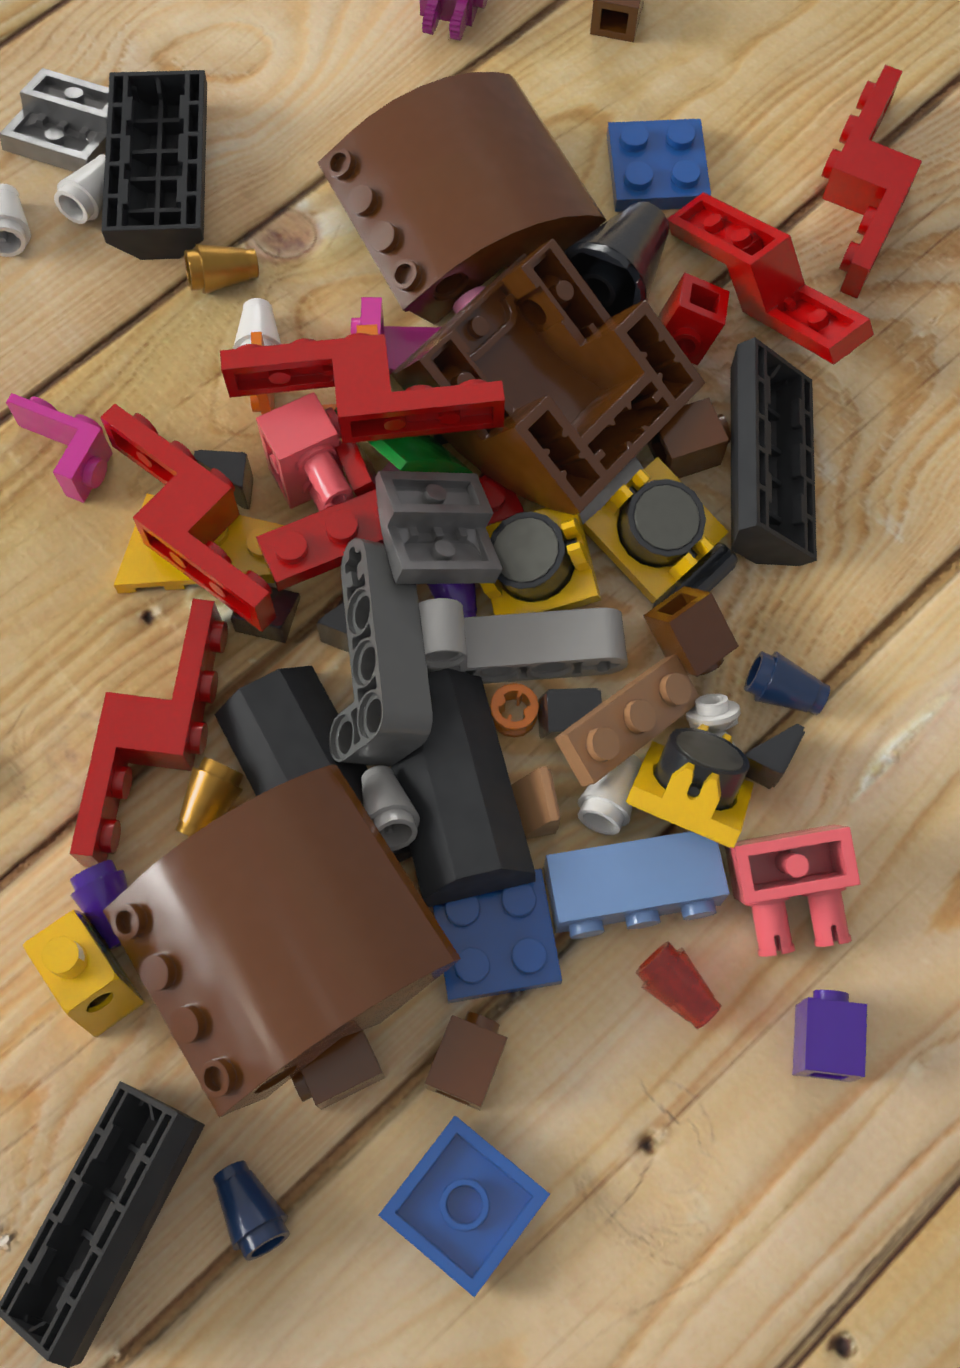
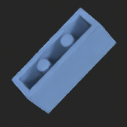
[543,831,730,939]

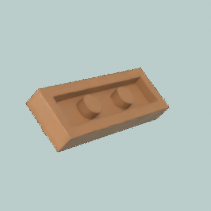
[554,654,700,786]

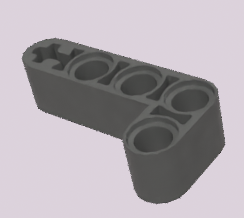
[329,538,433,767]

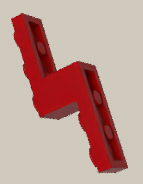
[821,64,922,298]
[667,192,874,365]
[220,333,505,444]
[100,404,276,632]
[256,475,524,591]
[69,598,228,867]

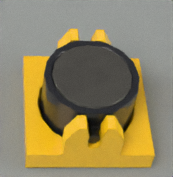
[583,457,729,604]
[480,507,602,615]
[626,724,754,848]

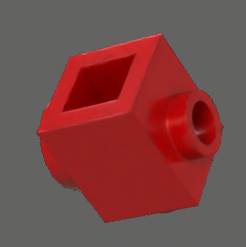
[658,272,730,365]

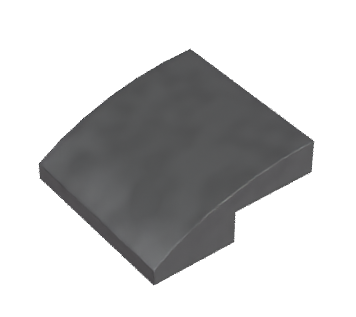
[0,68,109,172]
[375,471,503,584]

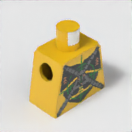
[23,910,145,1037]

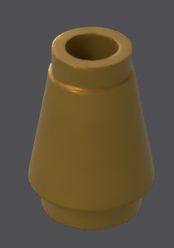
[184,244,259,294]
[175,757,244,837]

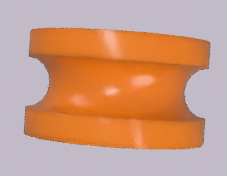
[490,683,539,738]

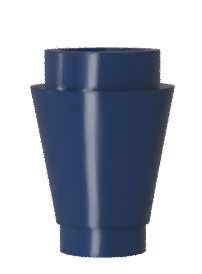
[744,651,830,715]
[213,1160,290,1261]

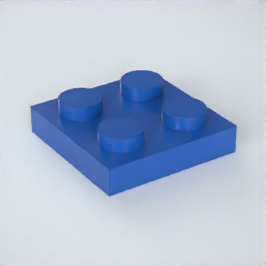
[607,119,711,212]
[433,869,562,1003]
[378,1116,550,1297]

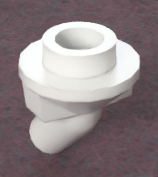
[686,694,741,746]

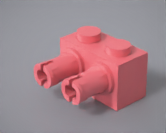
[256,392,354,511]
[724,824,861,957]

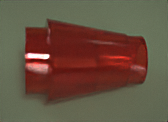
[636,941,722,1029]

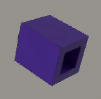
[792,990,867,1082]

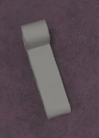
[419,598,628,684]

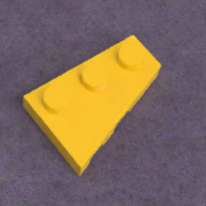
[114,493,284,594]

